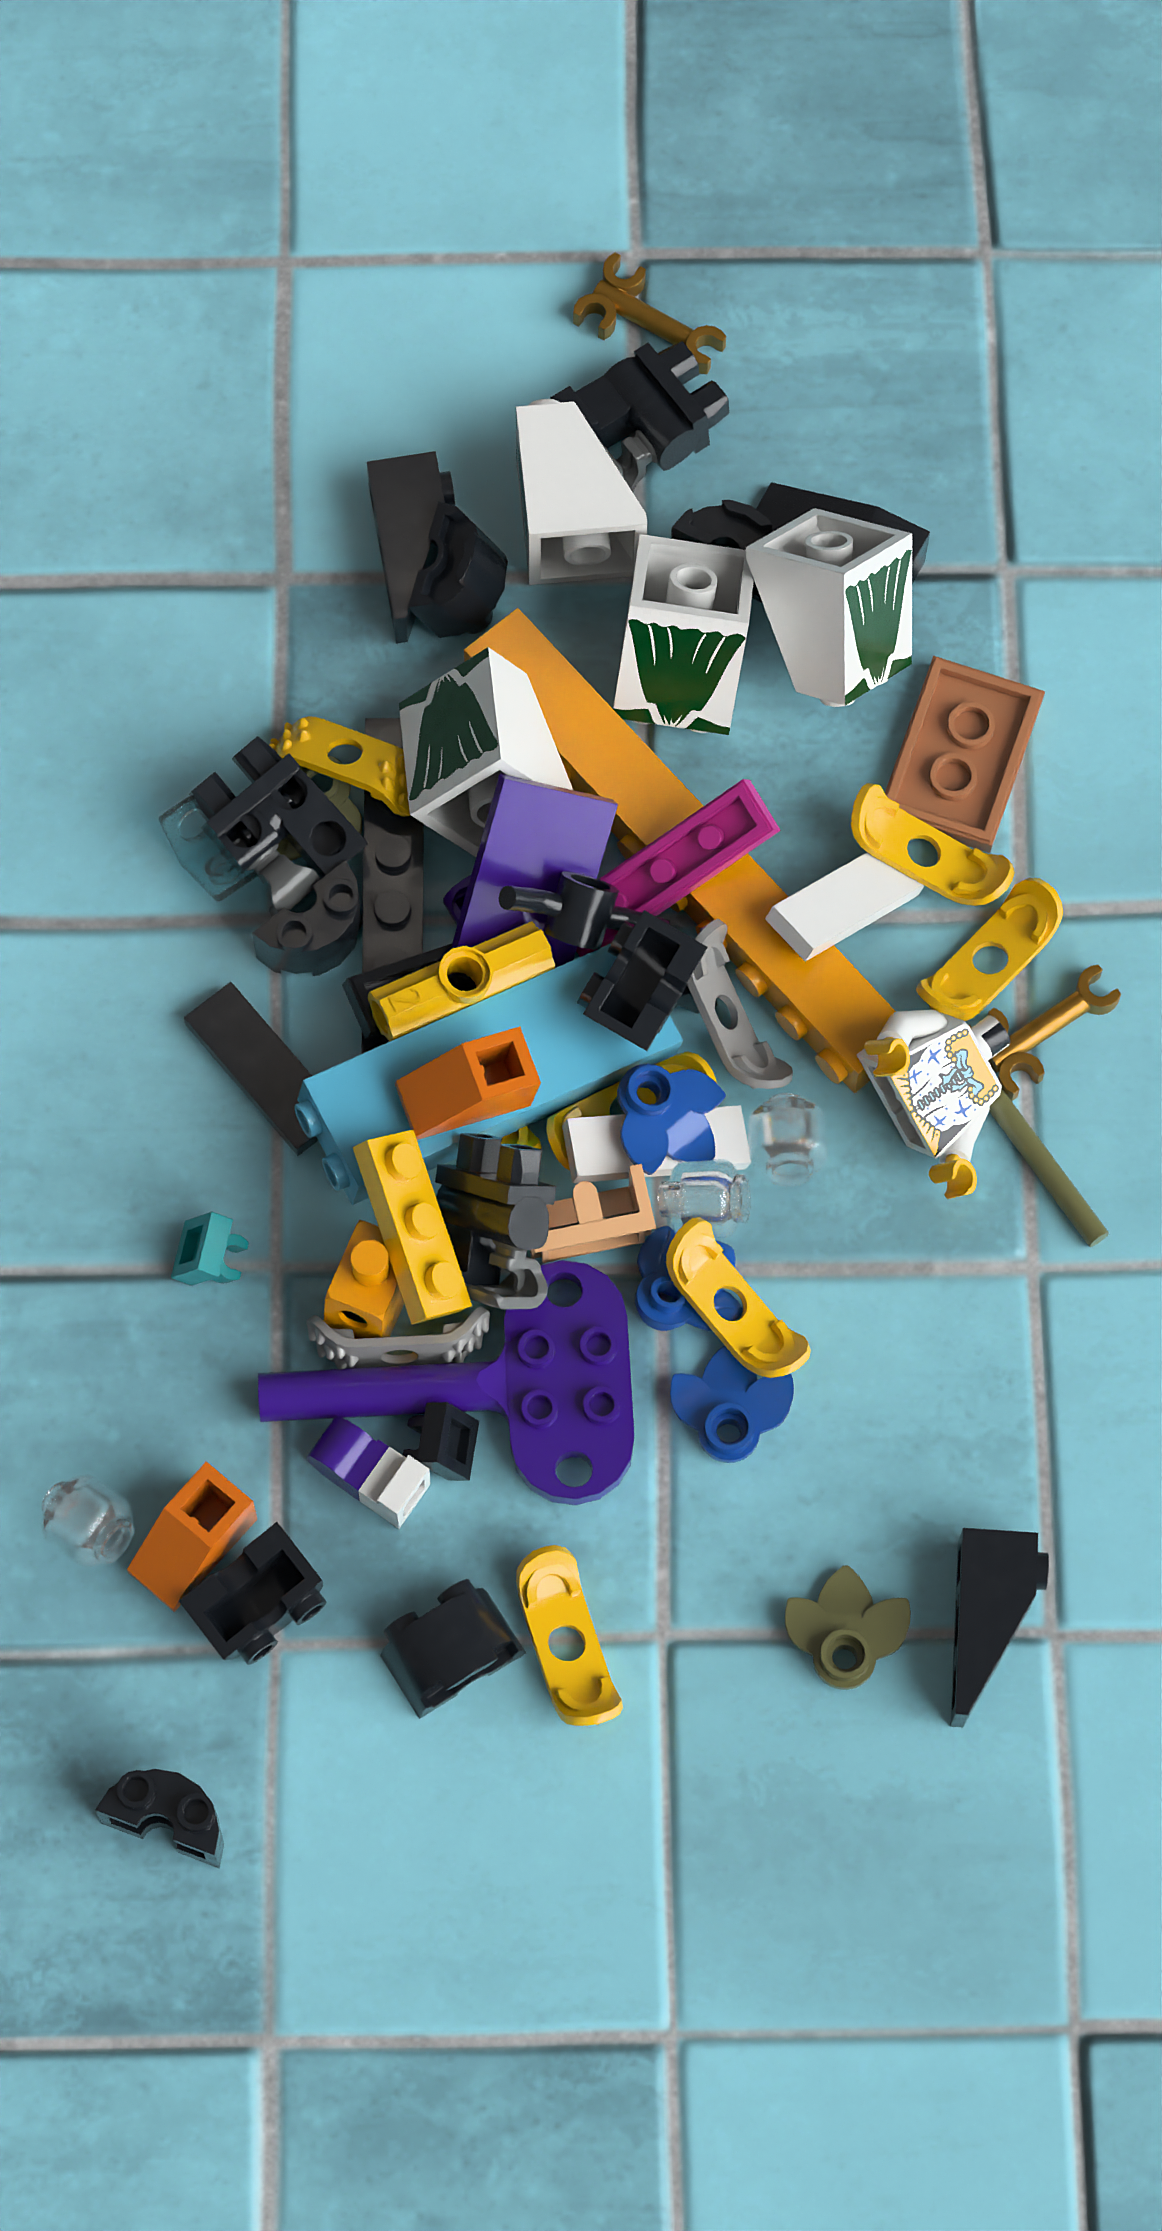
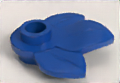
[617,1064,726,1175]
[635,1226,743,1331]
[670,1345,794,1463]

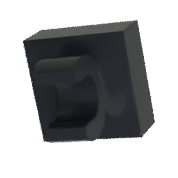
[402,1402,479,1481]

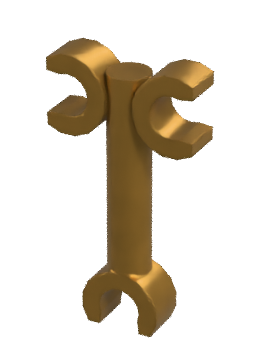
[573,252,726,375]
[968,964,1121,1101]

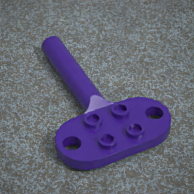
[258,1260,635,1505]

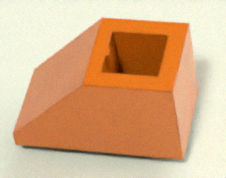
[395,1026,541,1140]
[127,1462,258,1612]

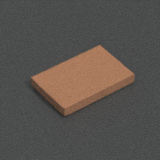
[885,656,1045,853]

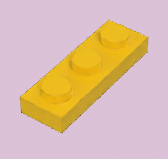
[352,1130,472,1325]

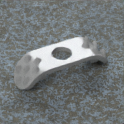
[687,919,793,1089]
[307,1307,490,1369]

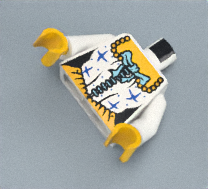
[856,1009,1011,1199]

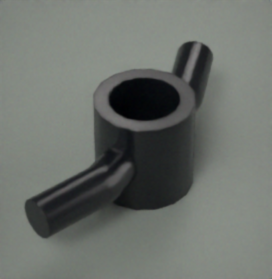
[498,871,669,950]

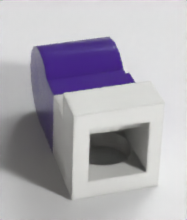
[306,1416,431,1529]

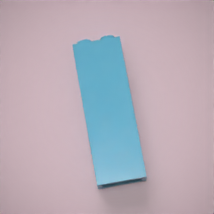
[295,944,683,1205]

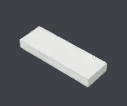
[765,853,925,962]
[562,1105,752,1183]

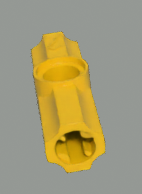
[368,921,556,1042]

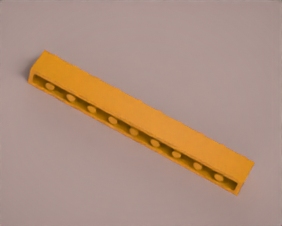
[464,608,896,1094]

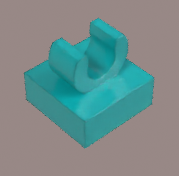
[171,1211,249,1286]

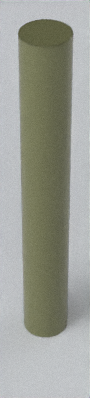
[989,1088,1109,1247]

